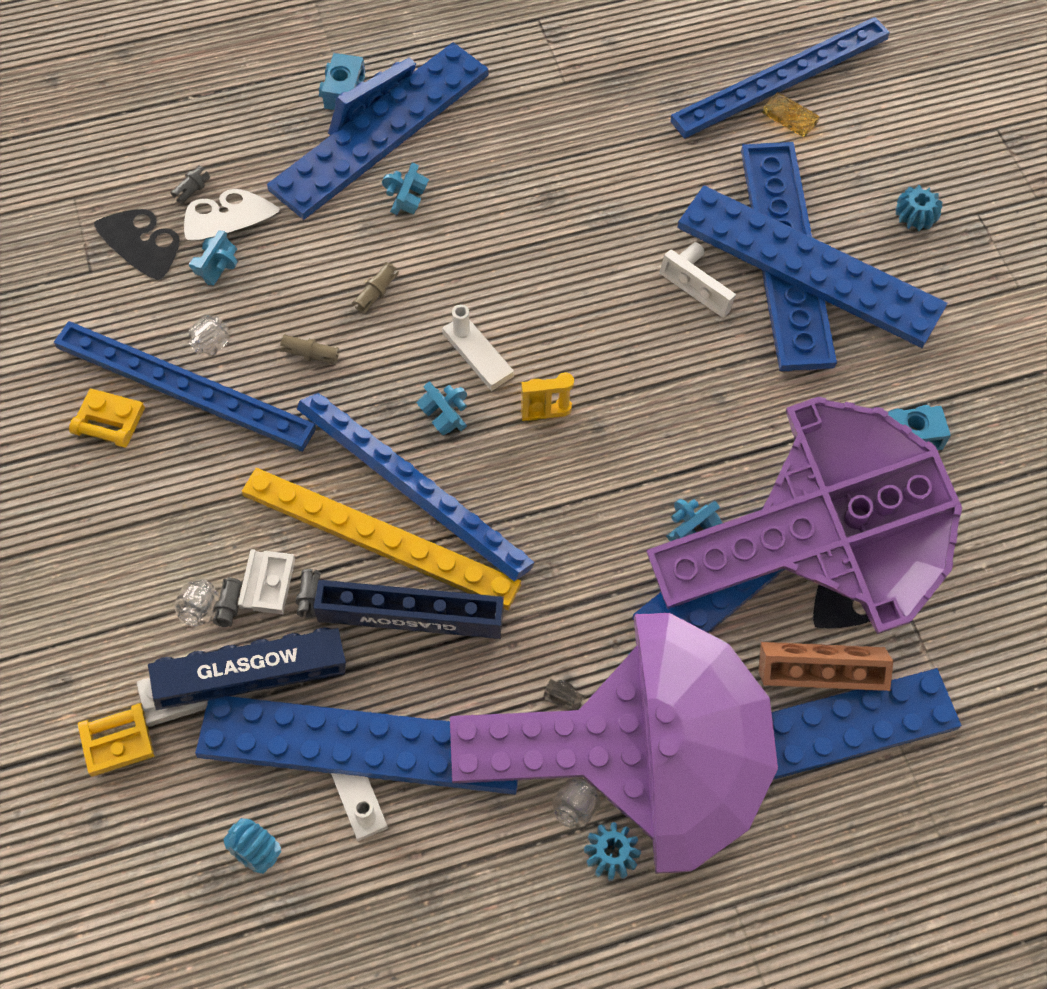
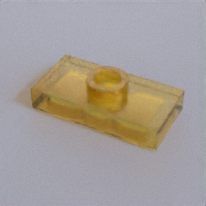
[762,92,820,138]

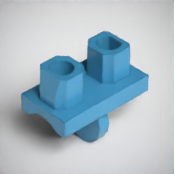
[382,162,429,215]
[189,230,238,286]
[416,381,467,436]
[666,499,722,541]

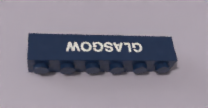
[314,580,504,639]
[148,627,346,711]

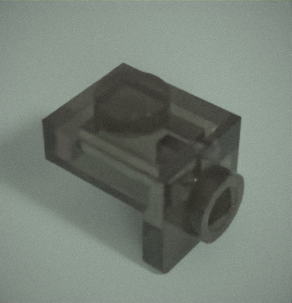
[543,679,584,711]

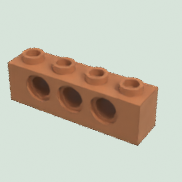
[758,642,893,691]

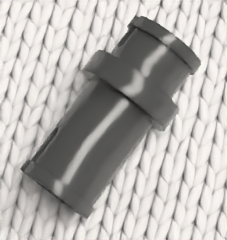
[170,165,210,205]
[296,569,321,618]
[212,577,242,627]

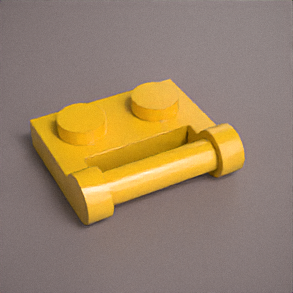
[521,372,574,421]
[69,388,145,448]
[78,703,155,777]

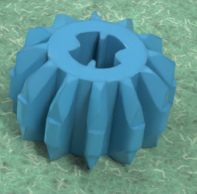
[895,185,943,232]
[223,818,281,874]
[584,822,641,881]

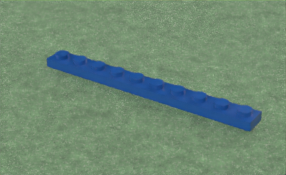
[670,17,890,139]
[54,321,316,452]
[297,393,535,581]

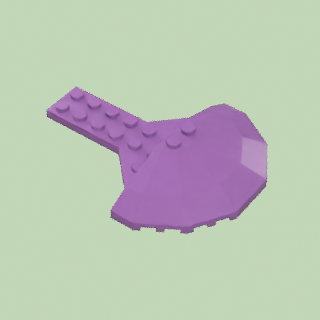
[646,397,962,634]
[450,613,778,874]

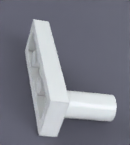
[659,242,736,318]
[442,305,514,391]
[331,773,388,841]

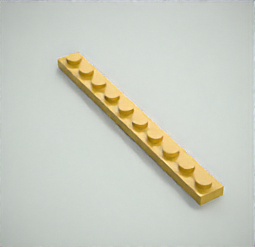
[242,468,521,611]

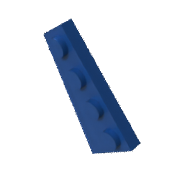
[328,57,416,135]

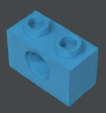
[319,53,365,110]
[888,405,951,450]

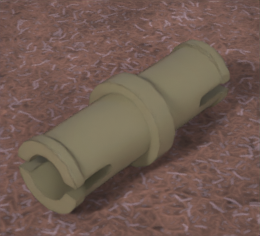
[352,262,399,314]
[280,334,339,365]

